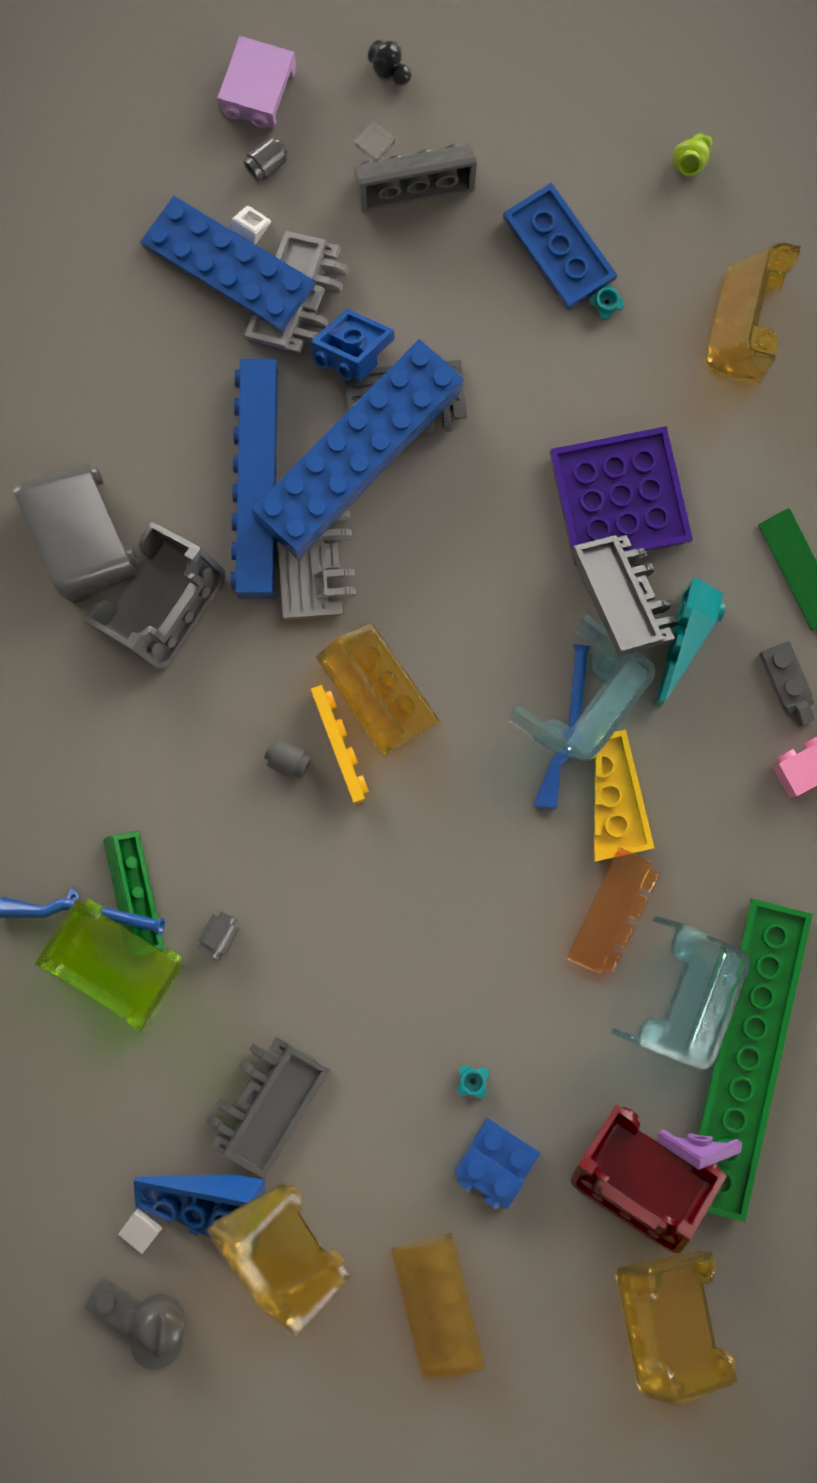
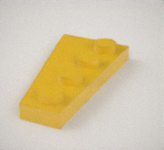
[594,730,655,862]

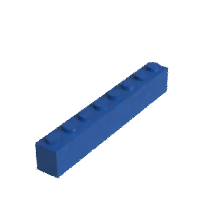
[230,359,278,599]

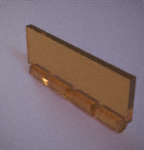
[567,847,661,974]

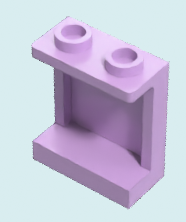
[217,36,296,129]

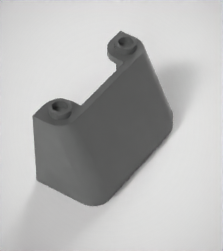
[13,464,139,604]
[84,521,225,669]

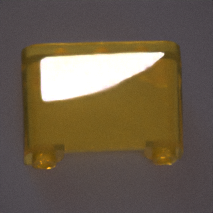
[705,243,801,385]
[207,1184,350,1334]
[616,1251,738,1406]

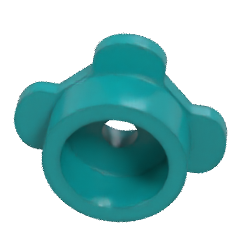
[589,285,625,320]
[457,1065,489,1098]

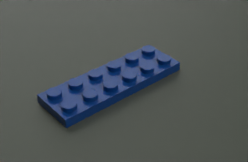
[140,195,316,332]

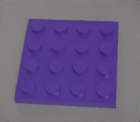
[550,426,693,566]

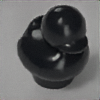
[367,40,412,85]

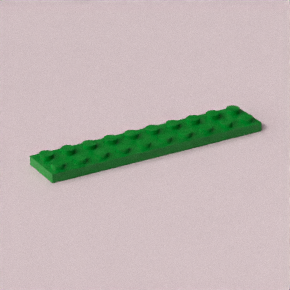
[697,899,813,1222]

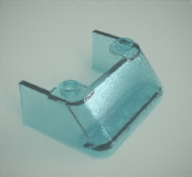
[508,614,655,761]
[611,916,750,1069]

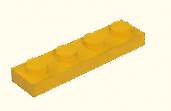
[311,685,369,805]

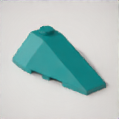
[655,577,726,706]

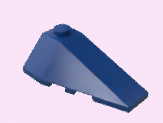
[133,1175,266,1256]

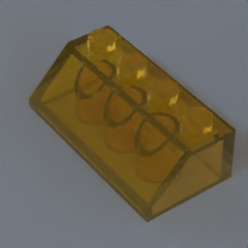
[316,623,440,757]
[391,1233,485,1377]

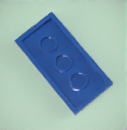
[503,182,617,310]

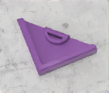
[657,1130,742,1170]

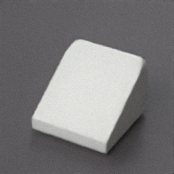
[229,206,271,245]
[118,1208,163,1254]

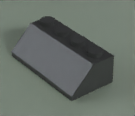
[354,144,477,212]

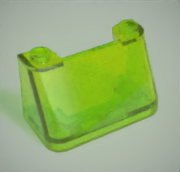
[34,898,185,1032]

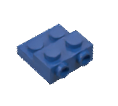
[311,309,395,382]
[454,1117,541,1210]

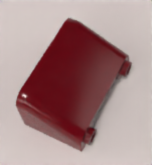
[571,1104,727,1254]

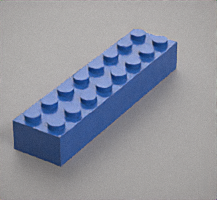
[252,338,464,559]

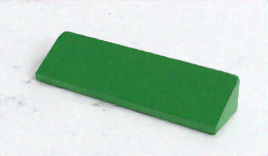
[758,508,817,630]
[103,831,165,958]

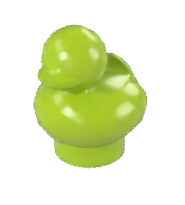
[673,134,713,176]

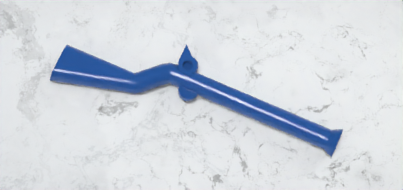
[533,644,591,809]
[0,887,165,936]

